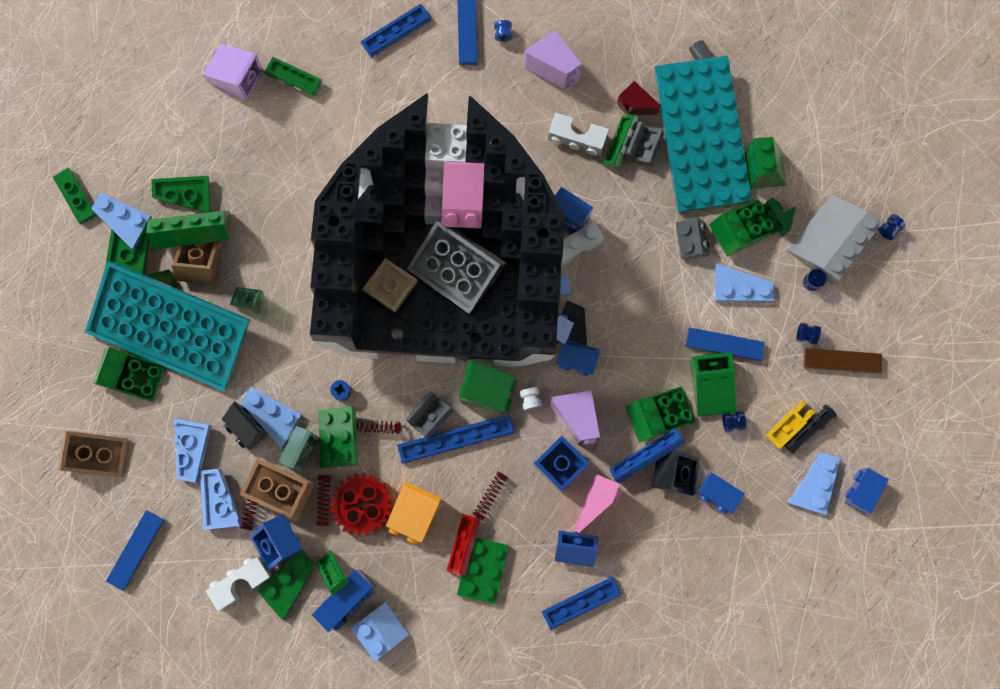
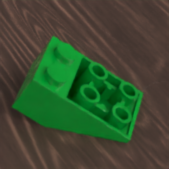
[709,200,778,257]
[92,347,165,402]
[689,352,736,417]
[625,386,696,443]

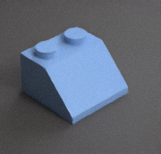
[351,602,409,662]

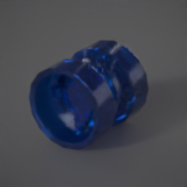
[878,214,906,240]
[803,269,827,291]
[796,322,821,345]
[722,411,746,432]

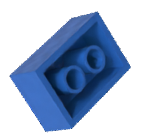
[312,569,376,632]

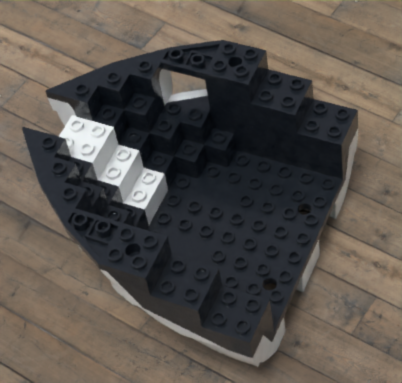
[310,93,565,367]

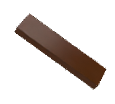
[803,348,882,374]

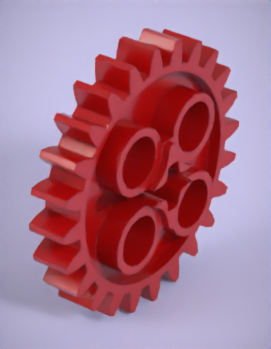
[329,472,394,537]

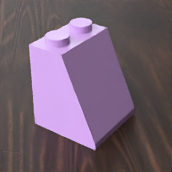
[524,30,582,89]
[203,44,263,101]
[550,390,600,447]

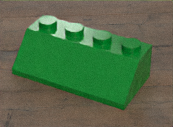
[146,211,230,249]

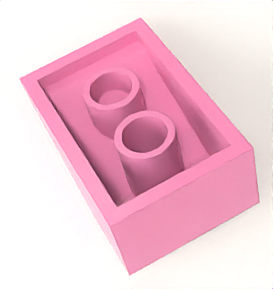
[441,161,484,228]
[573,475,621,533]

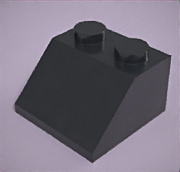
[222,401,268,450]
[652,450,700,496]

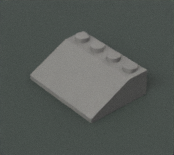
[787,194,883,285]
[407,220,507,314]

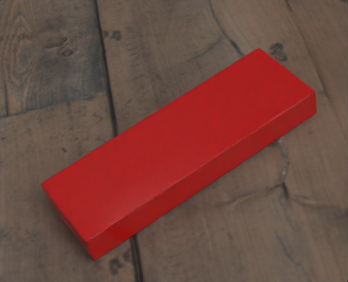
[446,514,481,577]

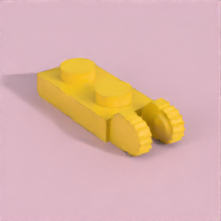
[765,400,816,450]

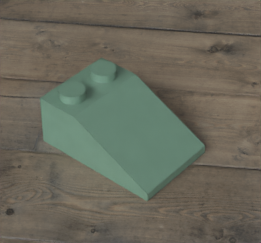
[278,426,319,473]

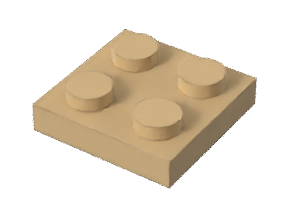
[362,258,418,312]

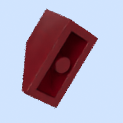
[617,81,661,115]

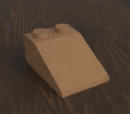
[171,241,222,284]
[57,431,128,477]
[240,459,315,521]

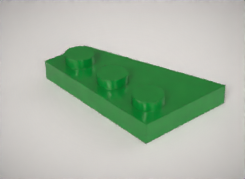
[151,175,211,213]
[257,550,316,621]

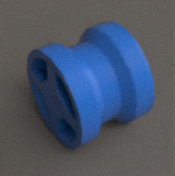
[494,20,513,42]
[330,380,351,401]

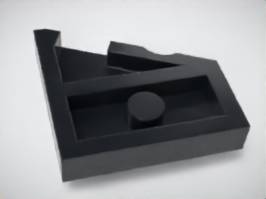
[562,300,587,346]

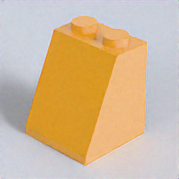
[386,482,443,545]

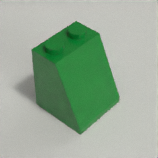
[744,137,786,189]
[459,359,517,414]

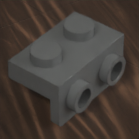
[626,121,664,166]
[676,217,710,260]
[406,391,454,440]

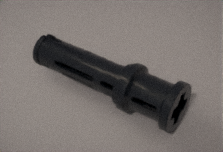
[785,404,838,454]

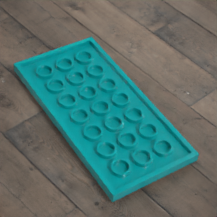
[654,56,752,213]
[84,261,251,391]

